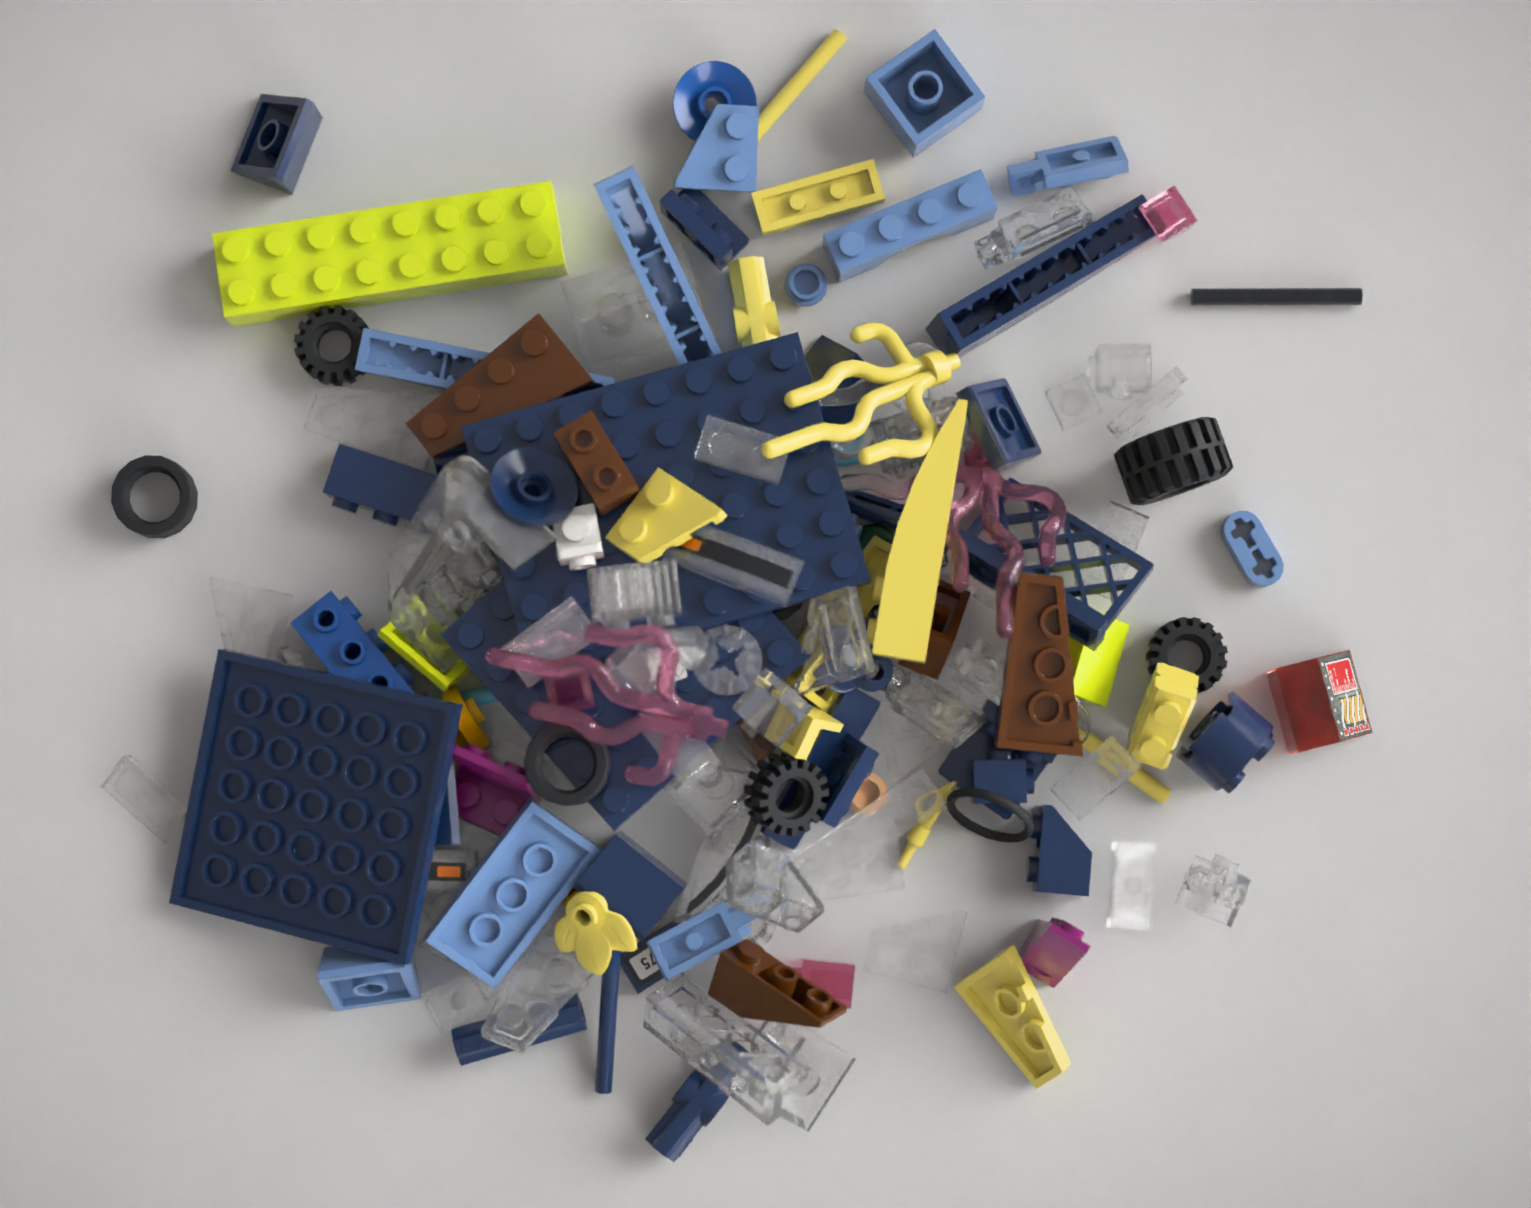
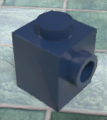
[970,751,1034,804]

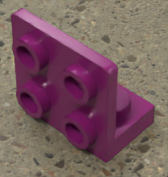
[453,743,542,837]

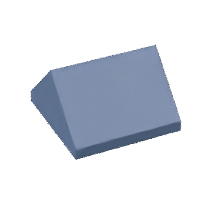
[318,946,421,1011]

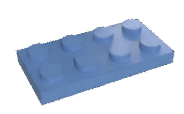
[424,797,601,989]

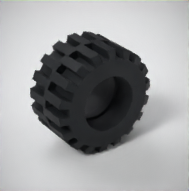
[1113,417,1234,505]

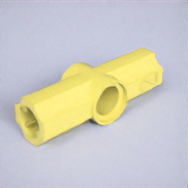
[728,256,780,347]

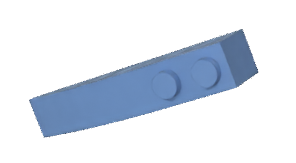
[593,165,722,365]
[355,328,619,398]

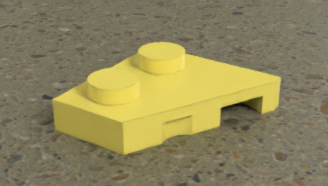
[605,467,727,566]

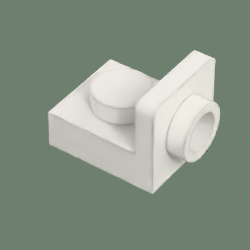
[553,503,605,570]

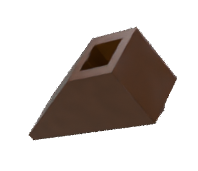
[707,939,848,1028]

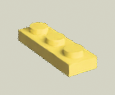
[751,159,885,237]

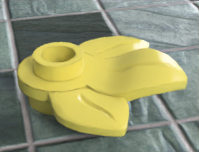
[554,891,637,975]

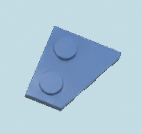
[673,104,759,193]

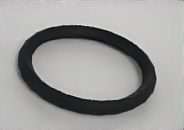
[946,787,1034,843]

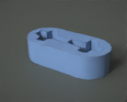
[1220,511,1284,588]

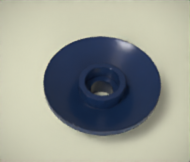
[490,447,578,527]

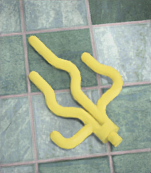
[761,322,961,465]

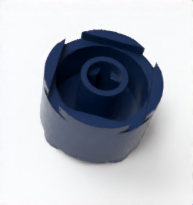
[1176,691,1275,794]

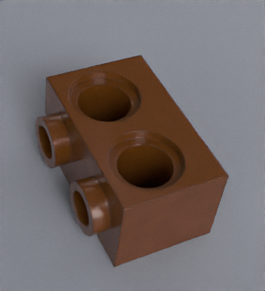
[553,410,639,517]

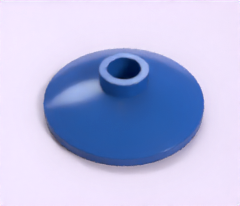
[673,61,757,141]

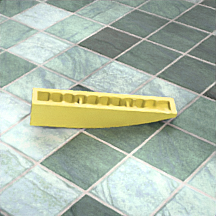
[865,399,968,664]

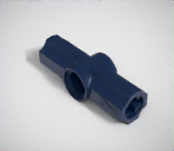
[451,993,588,1066]
[645,1035,755,1162]

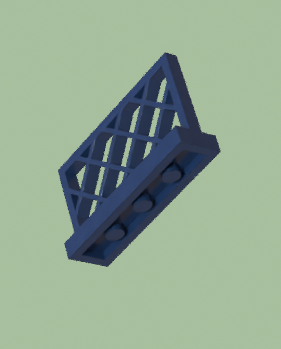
[951,477,1154,652]

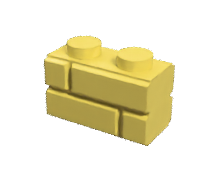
[1126,663,1199,769]

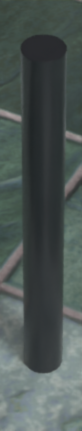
[1190,288,1363,305]

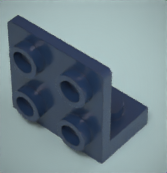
[938,699,1058,820]

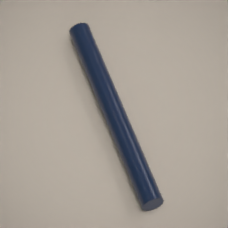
[595,950,621,1094]

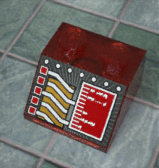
[1266,650,1373,754]

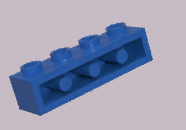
[291,591,428,696]

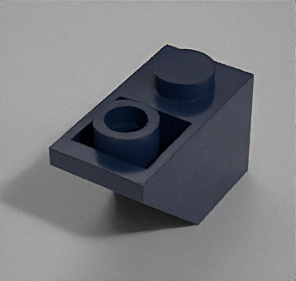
[1026,805,1092,896]

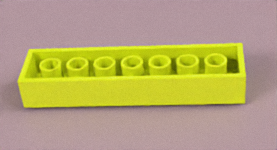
[212,181,568,327]

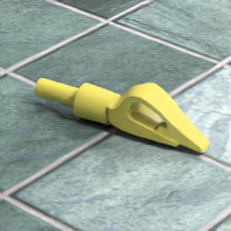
[895,780,958,870]

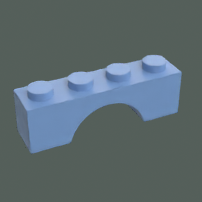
[822,169,998,283]

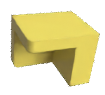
[766,700,844,760]

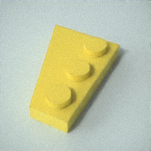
[954,944,1071,1089]

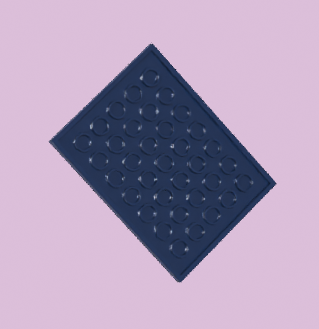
[461,332,871,679]

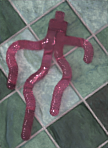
[908,432,1067,639]
[485,624,729,786]

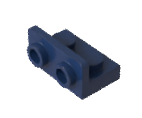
[659,189,749,271]

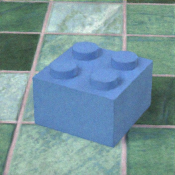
[864,29,985,158]

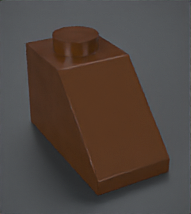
[898,579,971,680]

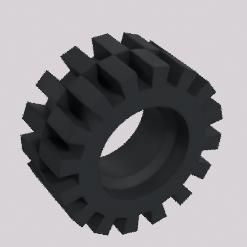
[294,305,370,387]
[1146,617,1228,694]
[743,752,829,837]

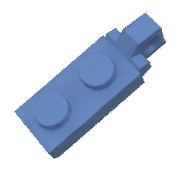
[1007,135,1129,196]
[646,897,767,981]

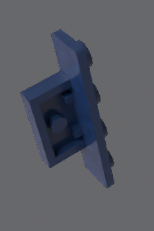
[760,688,880,849]

